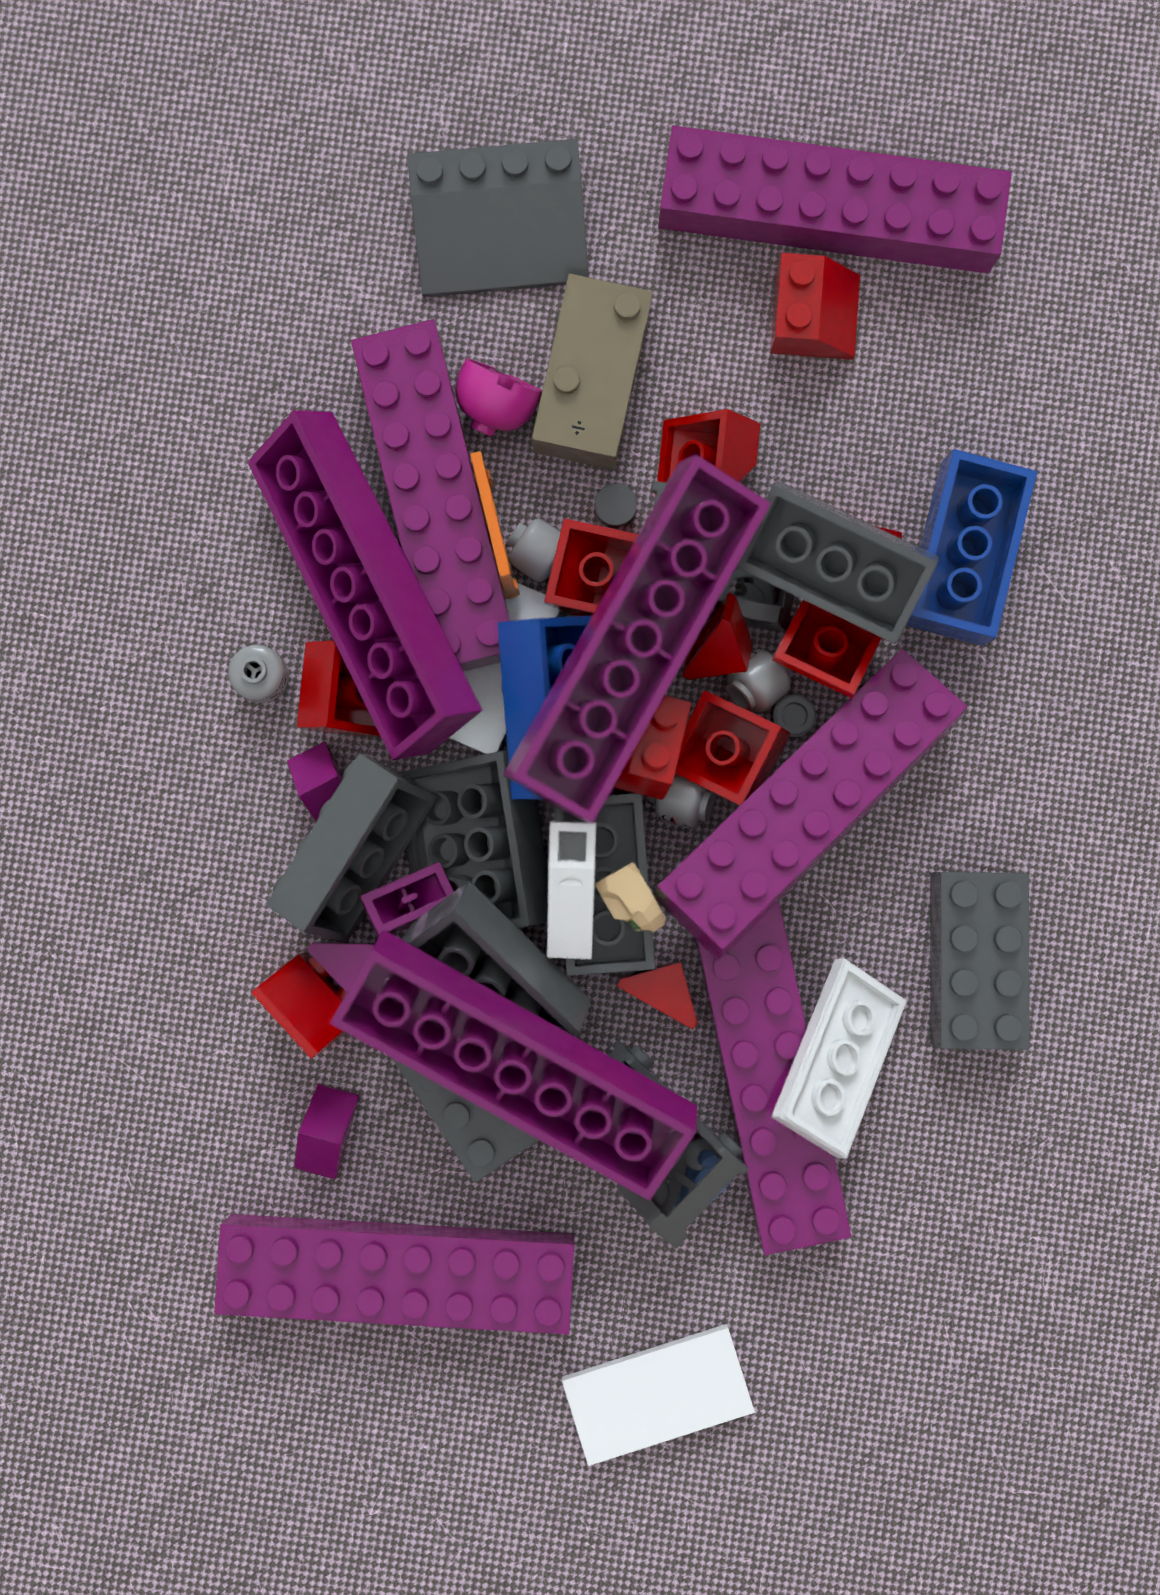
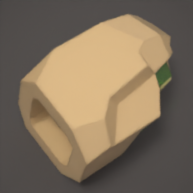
[595,862,666,932]

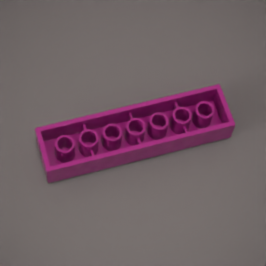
[658,125,1012,274]
[351,319,511,672]
[247,410,483,761]
[503,454,771,824]
[655,649,968,961]
[694,901,852,1256]
[330,930,698,1201]
[214,1214,575,1335]

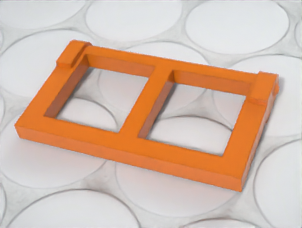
[470,451,520,599]

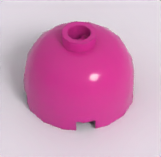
[455,358,542,436]

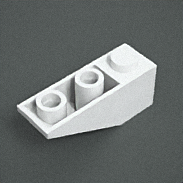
[547,822,596,959]

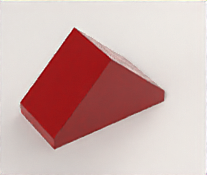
[682,592,753,680]
[616,960,697,1029]

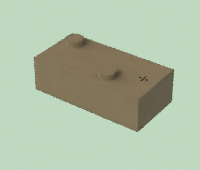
[532,273,653,470]

